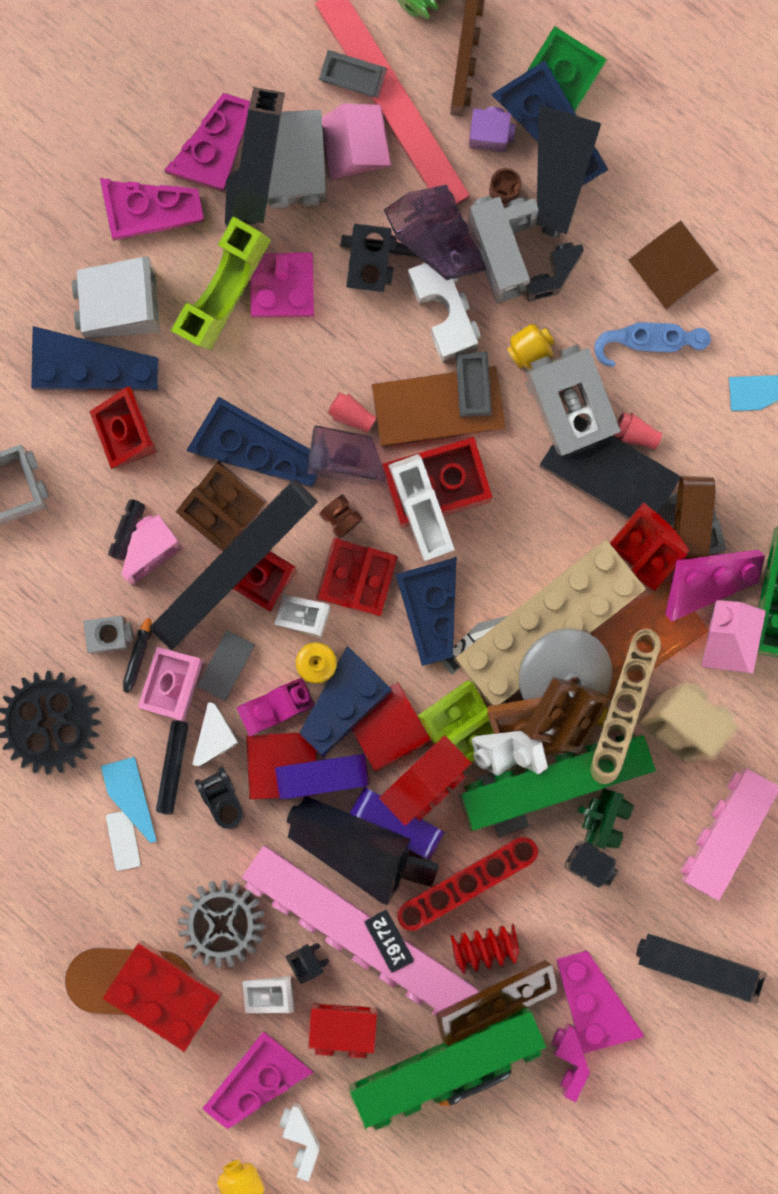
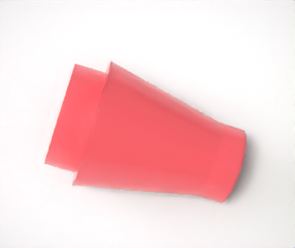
[327,392,376,433]
[614,412,662,450]

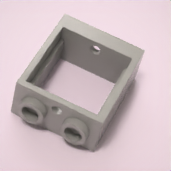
[0,444,49,525]

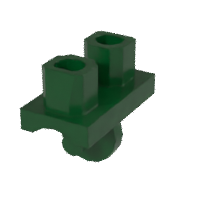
[577,788,634,849]

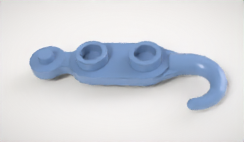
[594,322,711,367]

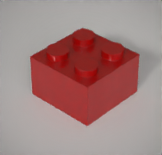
[379,735,471,826]
[308,1003,377,1058]

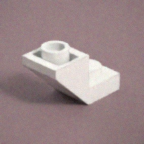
[471,731,548,776]
[279,1102,320,1182]

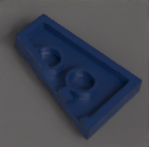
[396,557,457,666]
[299,646,392,758]

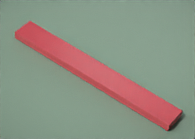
[315,0,470,214]

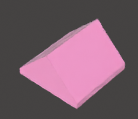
[322,103,392,180]
[138,647,204,722]

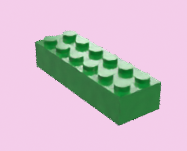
[349,1007,547,1130]

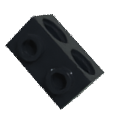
[346,223,398,292]

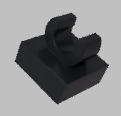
[285,943,329,984]

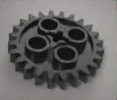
[0,671,102,775]

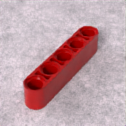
[397,837,538,931]

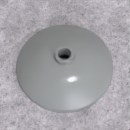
[519,628,612,700]

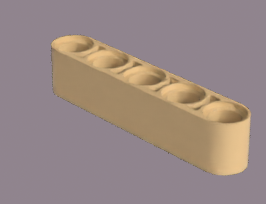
[590,629,661,784]

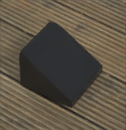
[402,855,439,887]

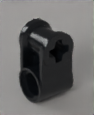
[194,766,245,830]

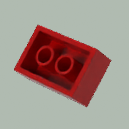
[382,437,493,529]
[102,941,223,1052]

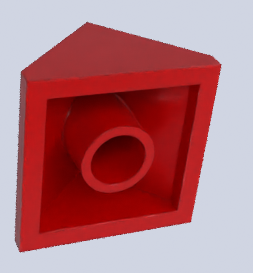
[89,387,158,469]
[233,551,297,612]

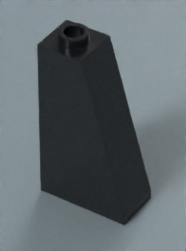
[232,87,285,224]
[536,105,601,238]
[287,796,411,905]
[636,934,767,1003]

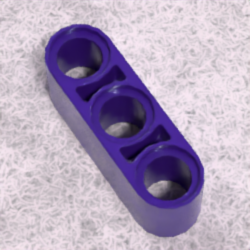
[275,754,370,800]
[349,787,445,860]

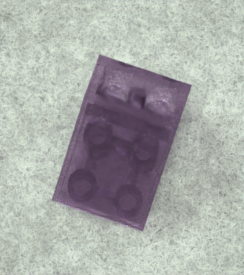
[383,185,487,281]

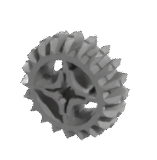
[178,880,265,968]

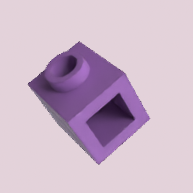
[469,107,516,152]

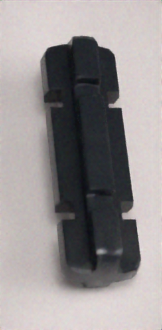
[108,499,145,561]

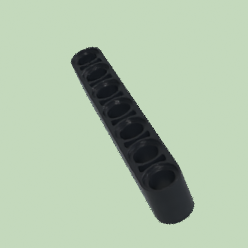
[149,479,318,651]

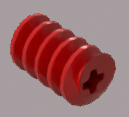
[450,923,520,974]

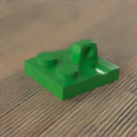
[526,26,608,112]

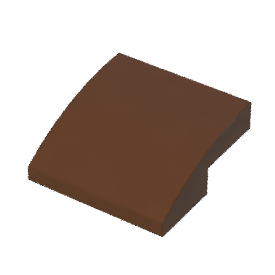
[628,220,719,309]
[176,462,268,551]
[523,677,611,753]

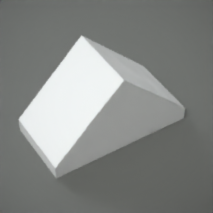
[274,594,331,639]
[193,702,240,767]
[242,976,295,1014]

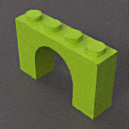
[171,217,271,350]

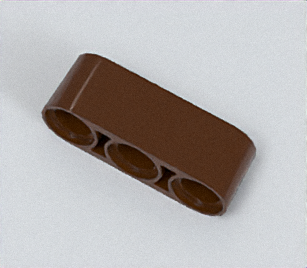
[674,475,716,560]

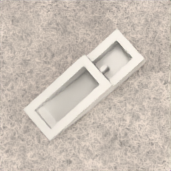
[388,454,455,561]

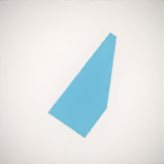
[729,375,778,411]
[101,757,157,843]

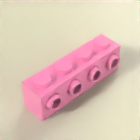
[680,768,778,901]

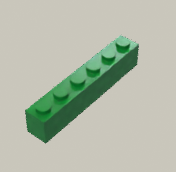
[458,731,656,831]

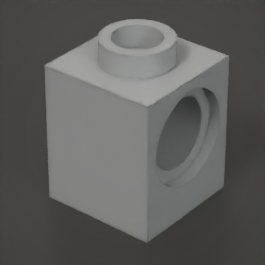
[83,615,133,655]

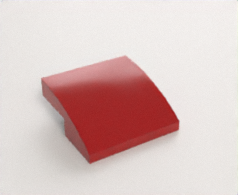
[610,502,689,591]
[315,538,398,617]
[352,682,431,773]
[246,733,318,800]

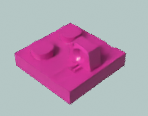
[250,252,314,318]

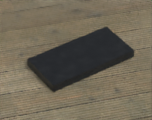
[540,415,681,520]

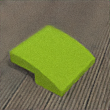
[418,680,494,762]

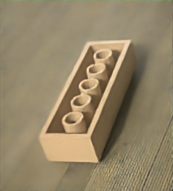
[454,539,646,706]
[636,683,739,763]

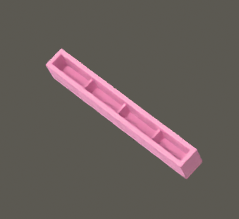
[242,845,479,1016]

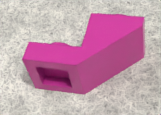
[236,678,315,736]
[551,1023,590,1102]

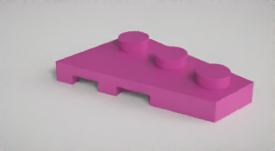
[164,92,250,192]
[100,178,205,241]
[665,549,765,621]
[556,950,645,1054]
[202,1031,314,1129]

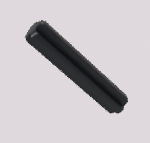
[156,720,188,815]

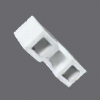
[408,256,481,363]

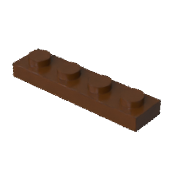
[450,0,485,116]
[435,960,558,1046]

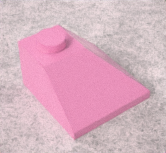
[122,515,183,586]
[701,600,766,674]

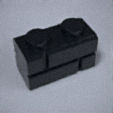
[564,841,619,888]

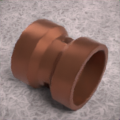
[489,168,522,207]
[319,494,363,539]

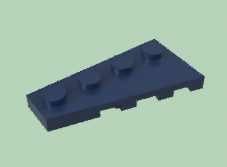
[491,60,609,186]
[31,326,159,391]
[186,396,328,488]

